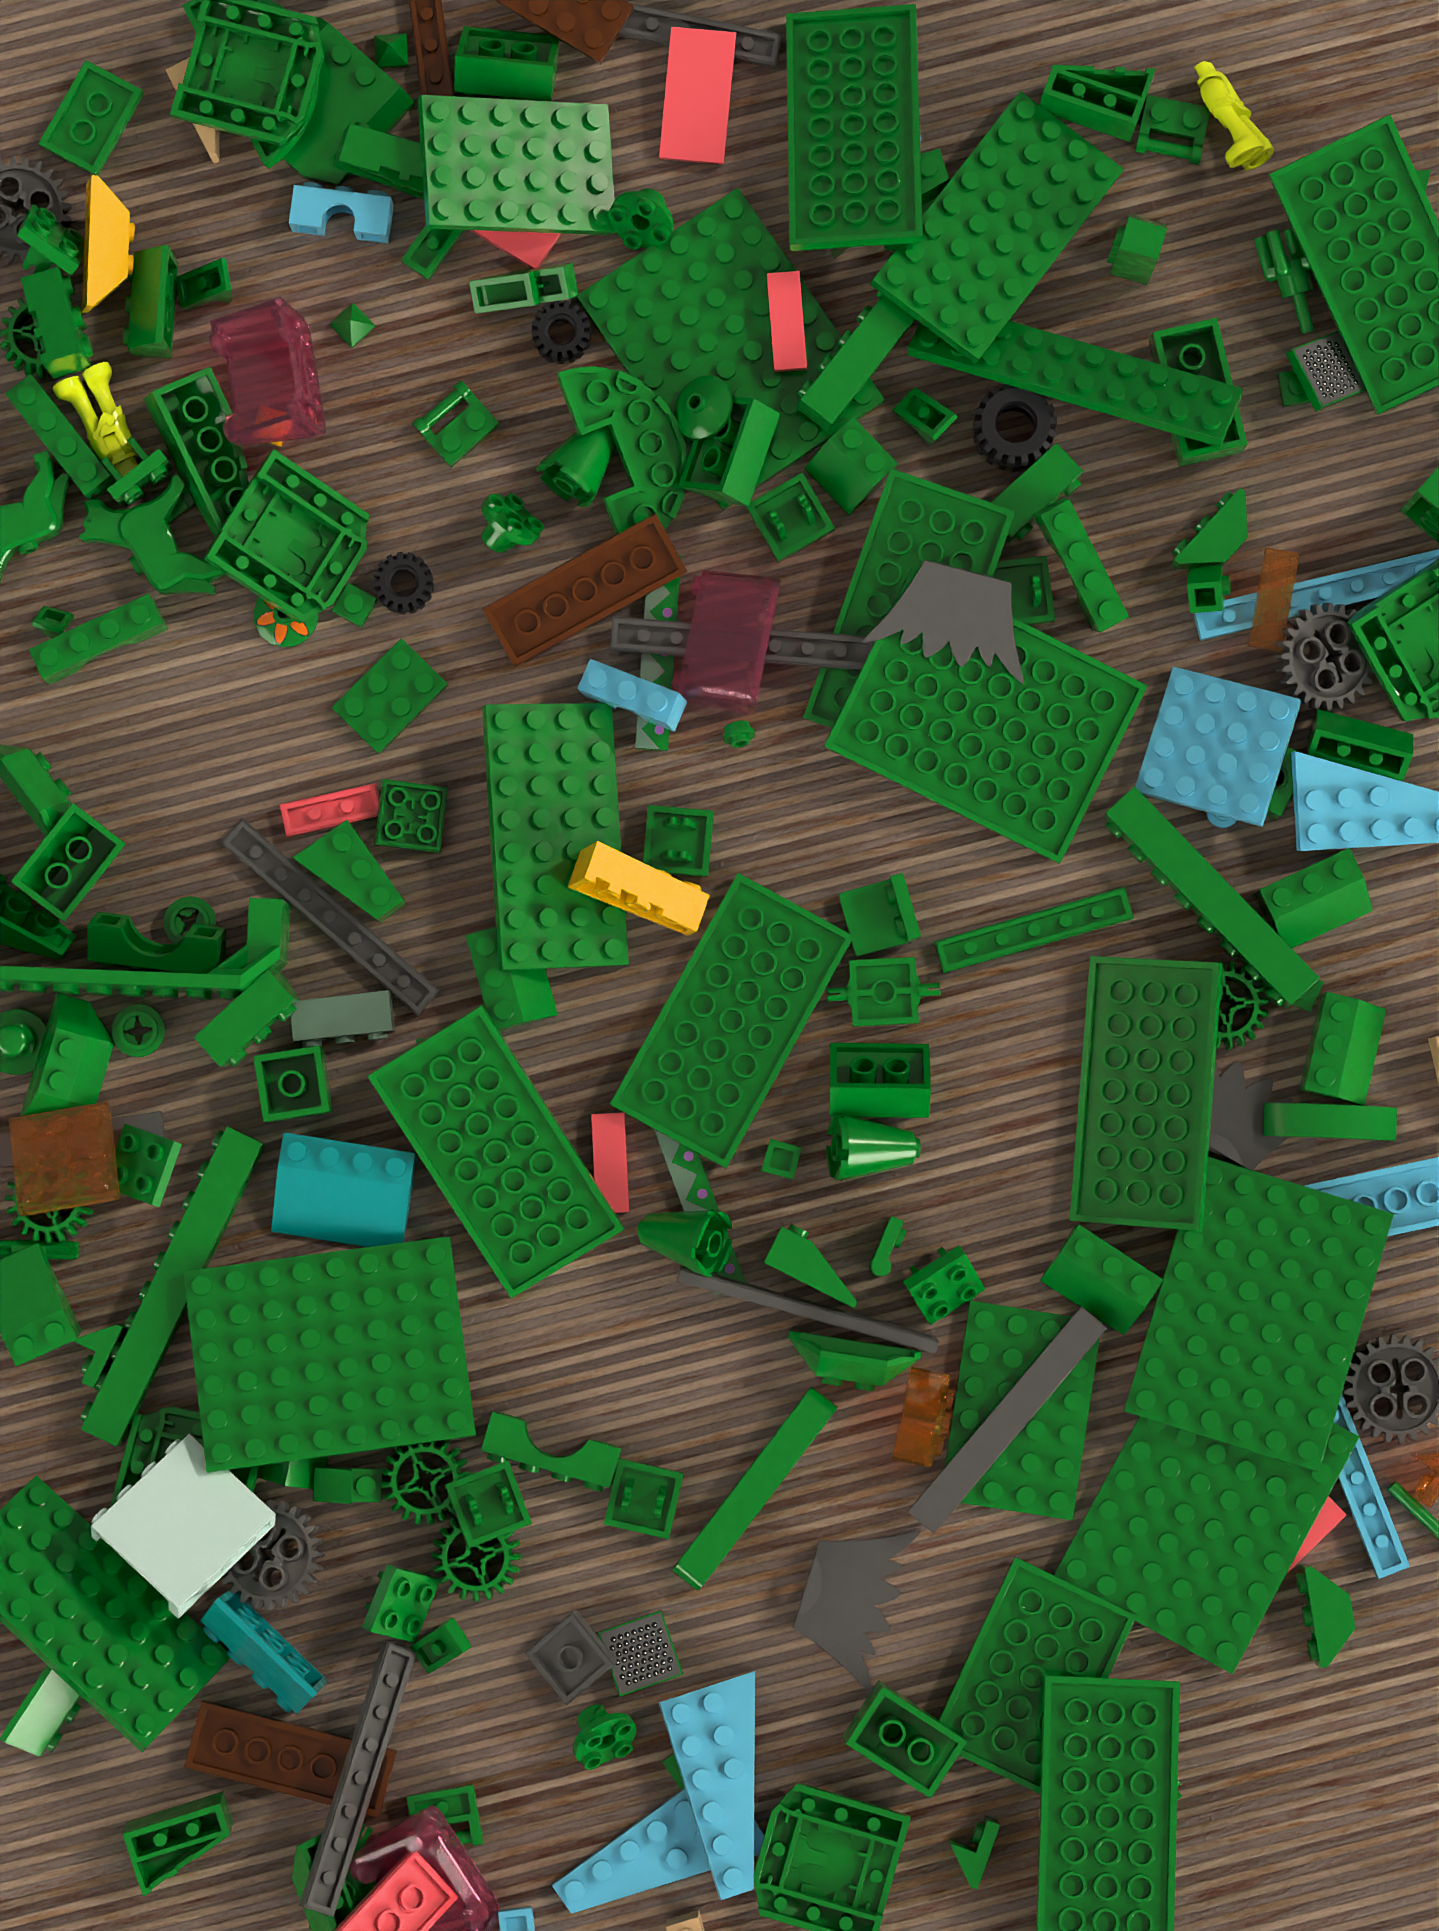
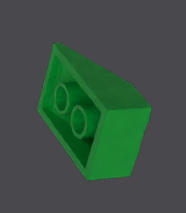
[764,1224,857,1308]
[0,1242,82,1367]
[842,1680,967,1799]

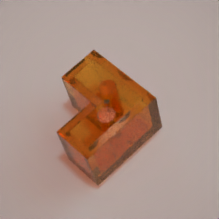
[892,1366,954,1468]

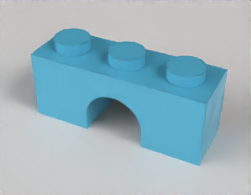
[289,182,394,244]
[577,659,687,732]

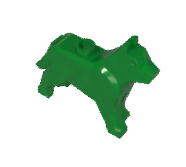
[0,450,71,582]
[79,474,226,595]

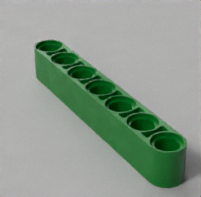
[671,1386,838,1591]

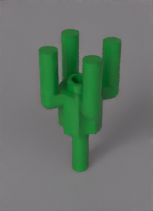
[1254,229,1314,334]

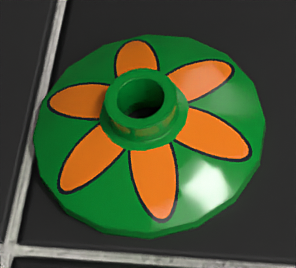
[253,597,319,648]

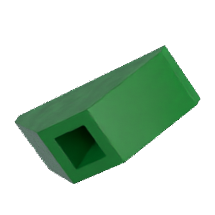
[1171,487,1248,570]
[1296,1564,1355,1668]

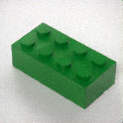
[1149,318,1248,467]

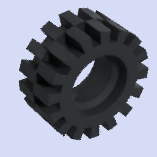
[531,301,591,364]
[373,552,434,615]

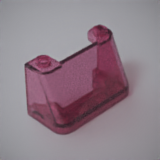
[209,297,326,446]
[672,570,781,715]
[349,1806,499,1931]

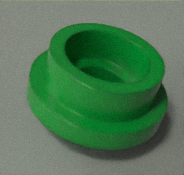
[722,720,756,748]

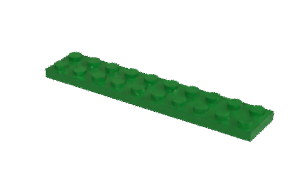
[908,321,1243,447]

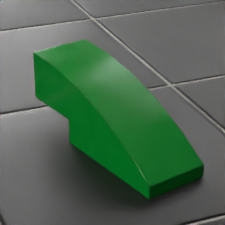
[469,262,578,314]

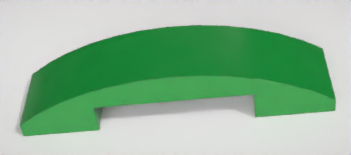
[1263,1103,1397,1141]

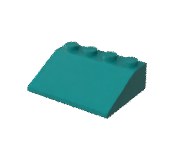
[271,1132,418,1247]
[200,1589,328,1714]

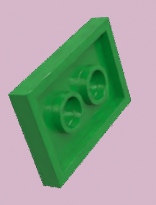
[38,60,144,176]
[332,638,449,755]

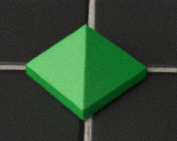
[374,34,409,68]
[329,303,376,348]
[32,606,74,638]

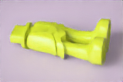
[1194,61,1274,171]
[52,362,138,477]

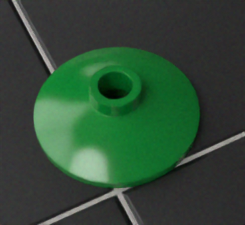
[674,375,733,440]

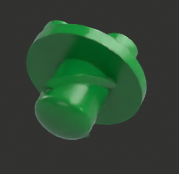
[608,188,674,250]
[481,493,544,553]
[0,1009,46,1075]
[572,1704,636,1770]

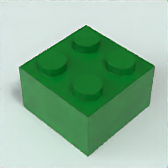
[253,1046,334,1123]

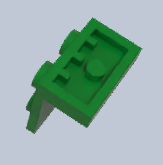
[839,873,921,957]

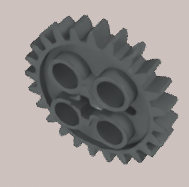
[0,156,72,264]
[1274,603,1373,710]
[1342,1334,1439,1443]
[222,1500,325,1610]

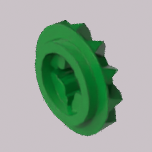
[164,896,217,943]
[112,1004,166,1057]

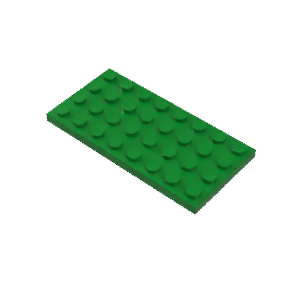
[786,4,923,251]
[870,91,1124,364]
[1267,114,1439,415]
[803,468,1016,728]
[482,703,629,971]
[610,873,854,1169]
[1069,956,1223,1231]
[367,1004,624,1299]
[0,1475,230,1752]
[1036,1675,1180,1931]

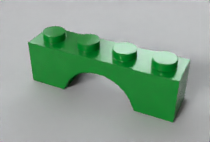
[5,374,116,500]
[1033,499,1129,633]
[29,593,168,685]
[88,912,226,974]
[481,1410,622,1492]

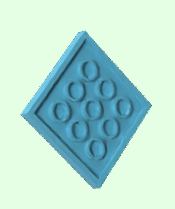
[1135,666,1301,827]

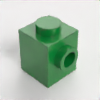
[1187,563,1231,613]

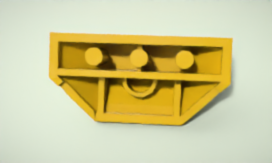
[81,175,135,313]

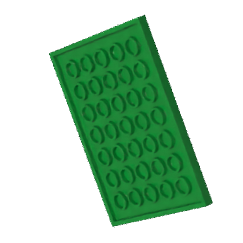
[576,188,885,511]
[823,567,1148,864]
[1123,1157,1394,1472]
[183,1236,476,1473]
[1054,1416,1360,1674]

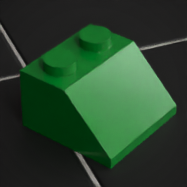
[804,417,898,516]

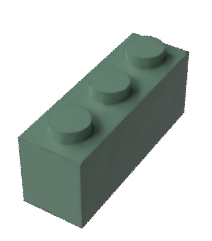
[291,990,395,1048]

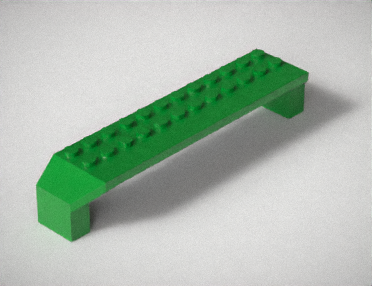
[0,898,291,1001]

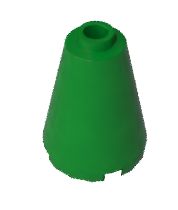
[536,425,616,507]
[826,1114,921,1181]
[637,1210,733,1277]

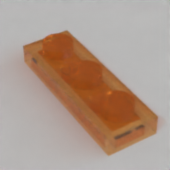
[1248,548,1299,652]

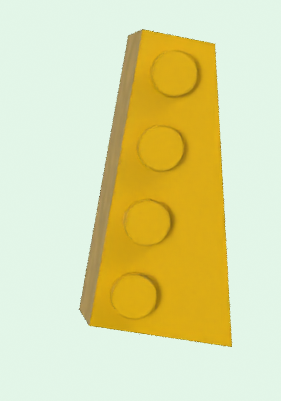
[568,841,710,936]

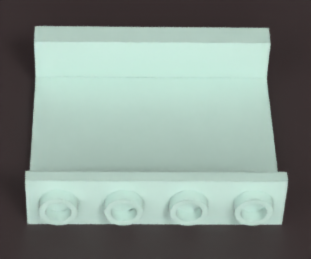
[91,1434,276,1619]

